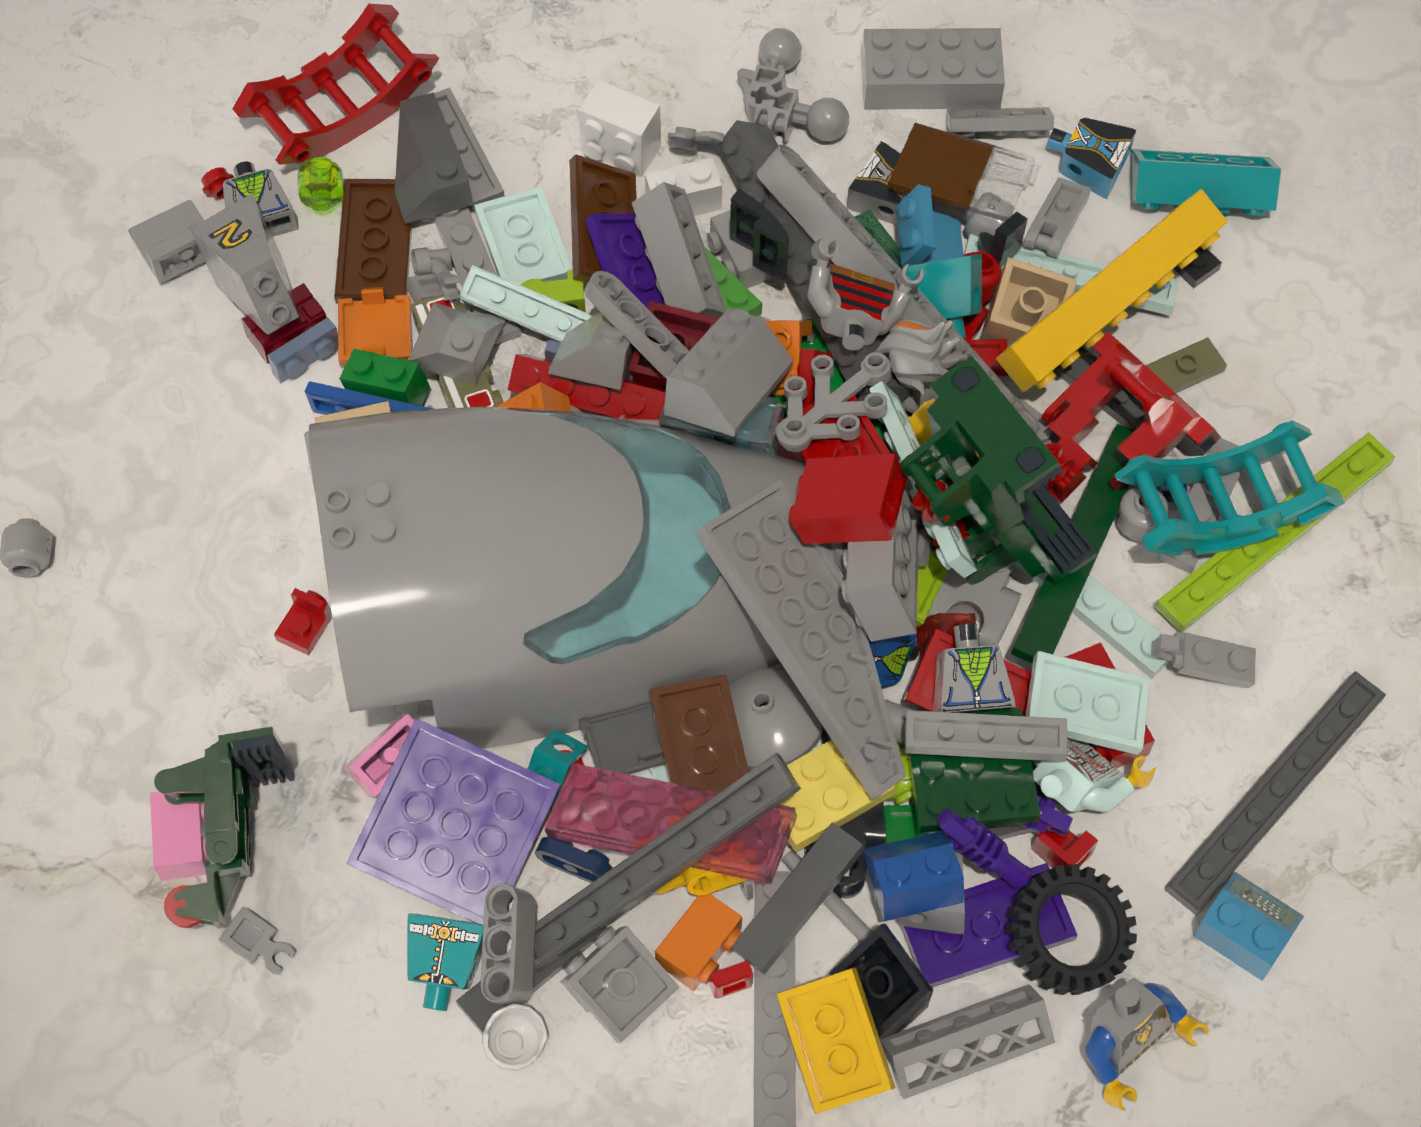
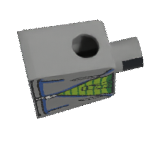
[223,161,298,237]
[933,624,1016,713]

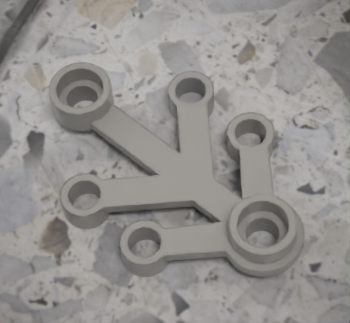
[776,352,892,452]

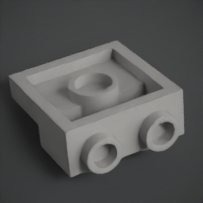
[560,926,679,1043]

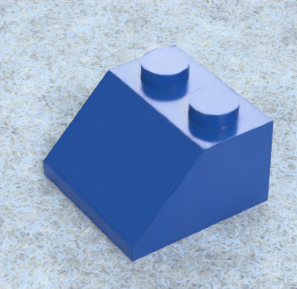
[863,831,964,921]

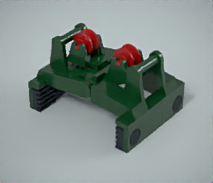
[899,355,1098,584]

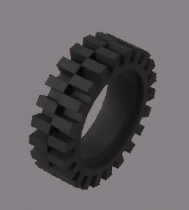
[1006,864,1137,995]

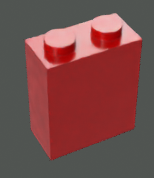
[789,454,907,544]

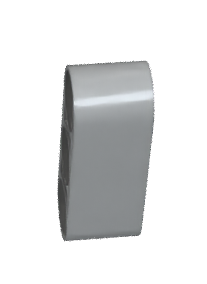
[481,883,536,1006]

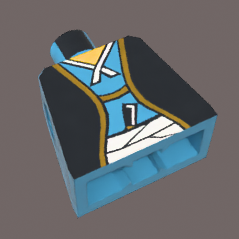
[1047,117,1136,199]

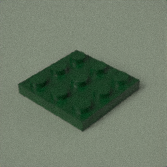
[903,708,1041,833]

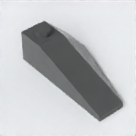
[395,92,473,224]

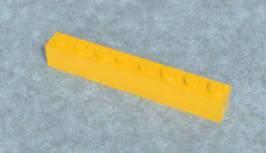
[996,189,1228,392]

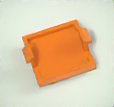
[338,287,412,366]

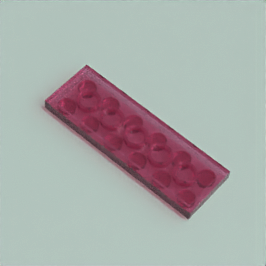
[544,763,797,884]

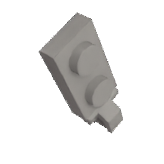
[1151,632,1256,688]

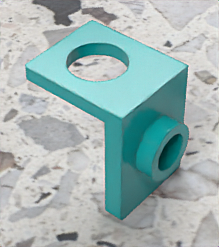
[527,729,588,807]

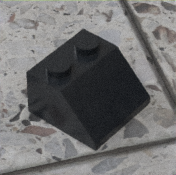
[829,923,934,1039]

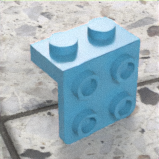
[896,184,963,267]

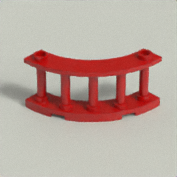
[232,3,439,165]

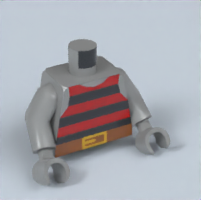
[807,238,924,351]

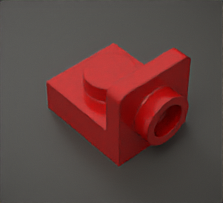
[274,588,332,656]

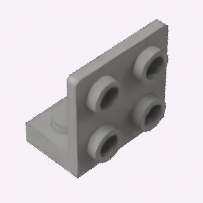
[128,200,205,284]

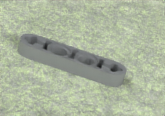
[585,271,689,379]

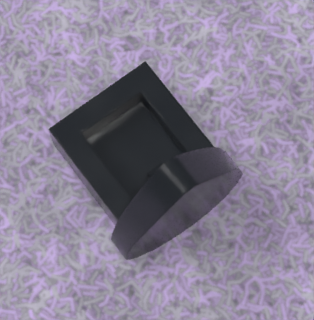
[978,211,1028,267]

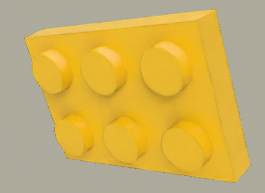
[777,968,896,1114]

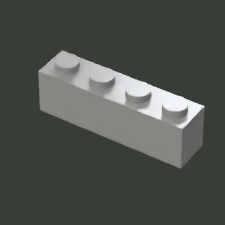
[632,182,726,318]

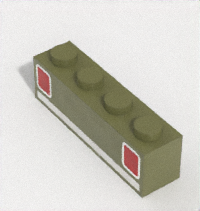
[411,294,503,408]

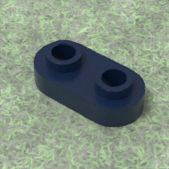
[535,834,612,883]

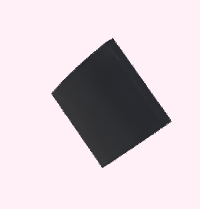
[730,189,789,282]

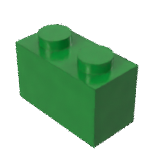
[339,349,430,406]

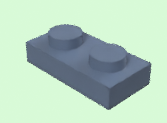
[267,317,338,384]

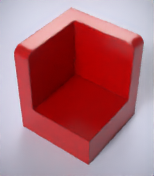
[1031,830,1098,868]

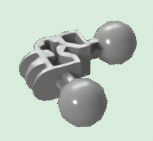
[737,28,850,142]

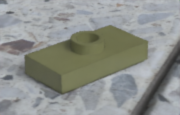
[1146,337,1227,393]

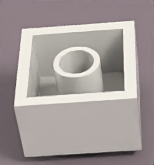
[578,79,661,177]

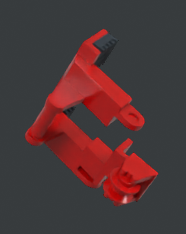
[1041,332,1221,503]

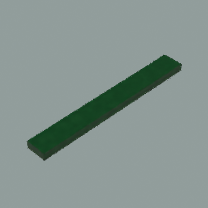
[1011,423,1134,664]

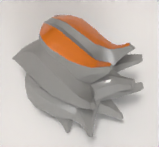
[876,319,966,396]

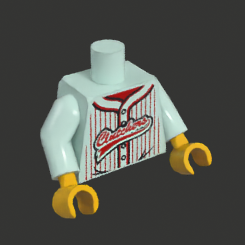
[1032,738,1156,812]

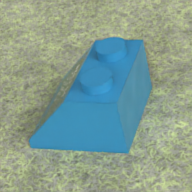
[1193,872,1304,981]

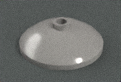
[729,668,824,770]

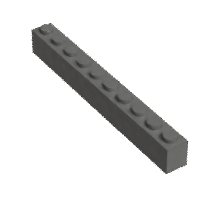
[718,120,914,403]

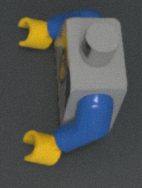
[1085,978,1209,1111]

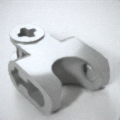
[924,538,1022,646]

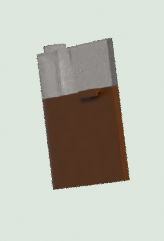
[887,122,1040,222]

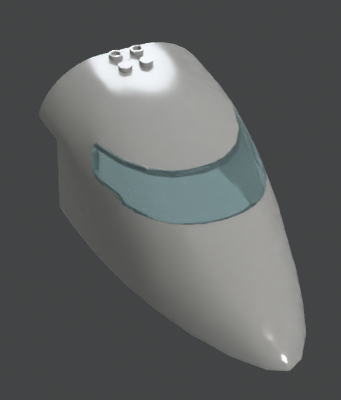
[309,407,935,748]

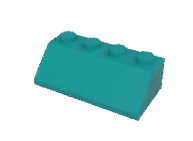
[1131,149,1281,216]

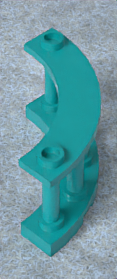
[1114,420,1345,556]

